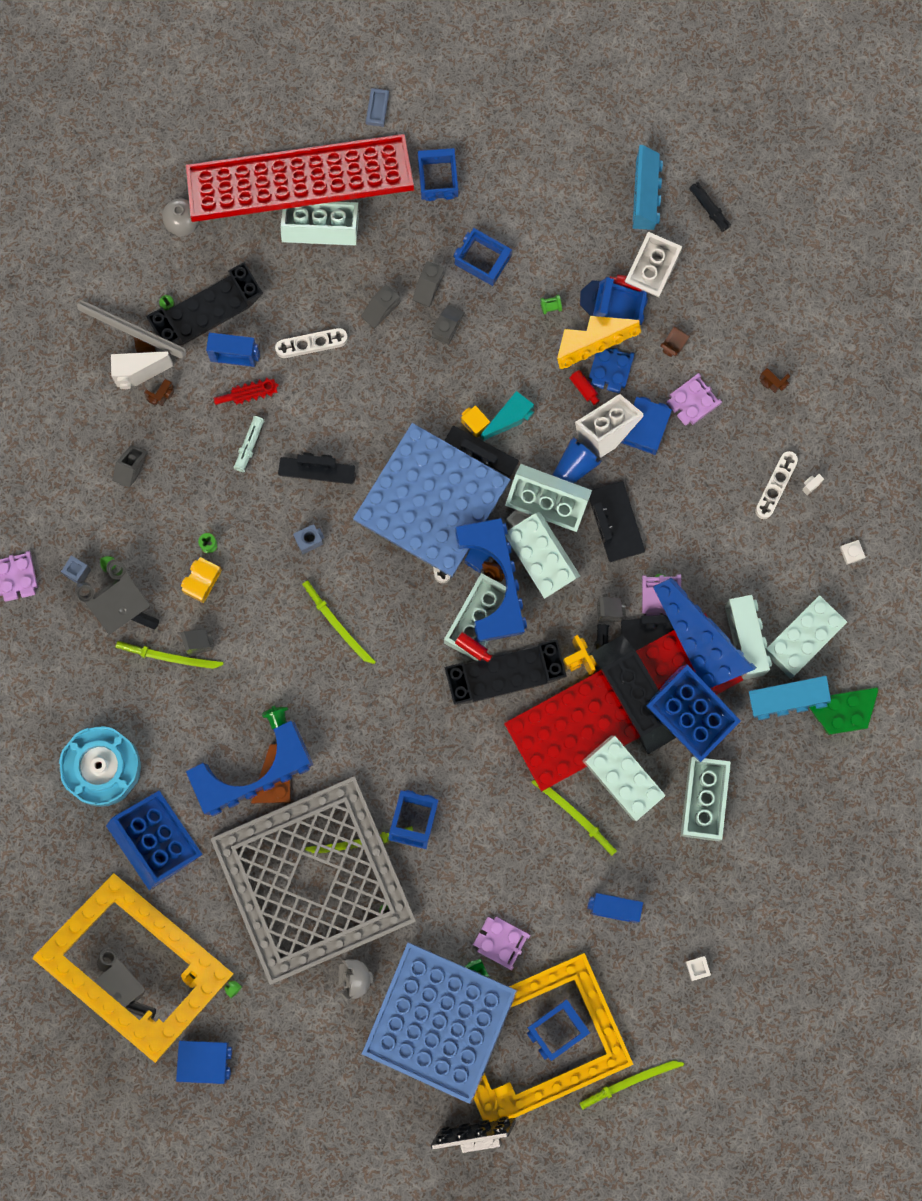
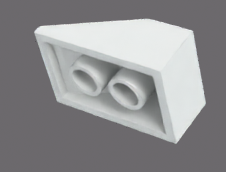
[625,232,682,297]
[111,352,173,389]
[575,394,644,458]

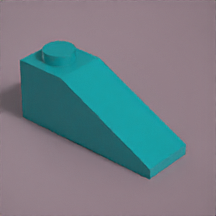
[481,391,534,441]

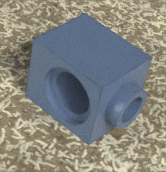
[293,524,324,554]
[61,556,91,584]

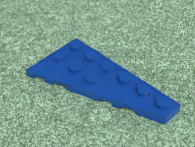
[653,578,757,688]

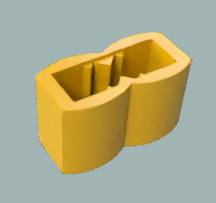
[181,557,222,603]

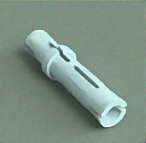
[233,416,264,472]

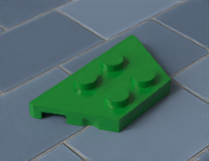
[809,688,878,735]

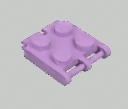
[667,373,722,426]
[0,551,38,602]
[642,574,681,616]
[473,917,531,971]

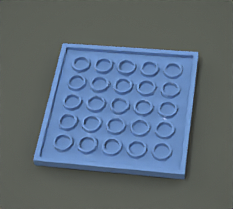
[353,423,511,577]
[362,942,518,1104]

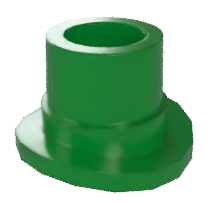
[262,705,289,729]

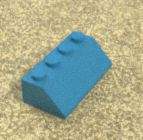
[632,145,663,230]
[749,676,831,720]

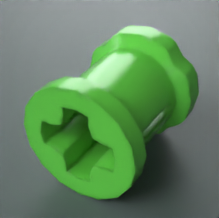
[540,295,562,314]
[198,533,217,553]

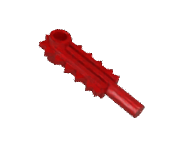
[213,377,279,405]

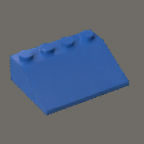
[646,665,741,762]
[106,791,203,890]

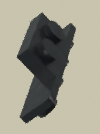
[445,426,519,477]
[278,452,355,484]

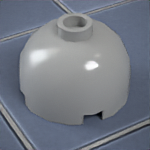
[162,198,199,237]
[338,959,373,1000]

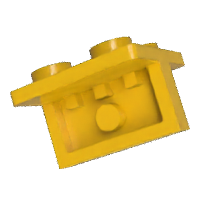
[563,635,597,676]

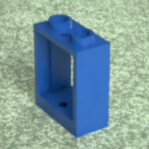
[418,148,458,201]
[453,228,512,286]
[206,332,260,367]
[388,790,438,849]
[587,893,643,923]
[527,999,590,1061]

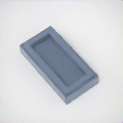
[366,88,389,127]

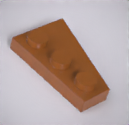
[251,744,291,804]

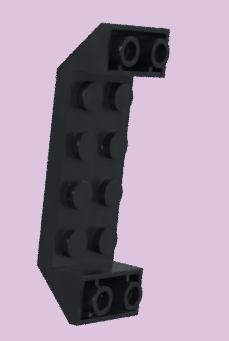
[146,262,263,346]
[589,635,676,754]
[444,639,567,705]

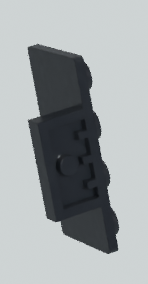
[589,481,645,563]
[621,615,674,651]
[431,1117,516,1153]

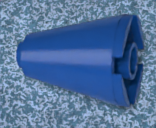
[552,437,602,483]

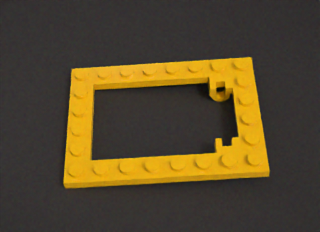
[33,873,233,1063]
[473,953,634,1122]

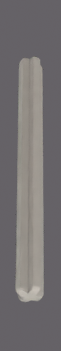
[77,300,187,359]

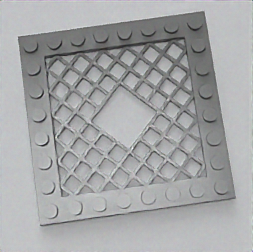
[210,776,416,985]

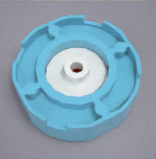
[59,726,141,807]

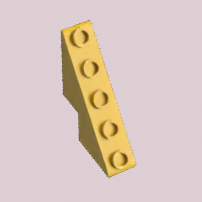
[557,316,641,369]

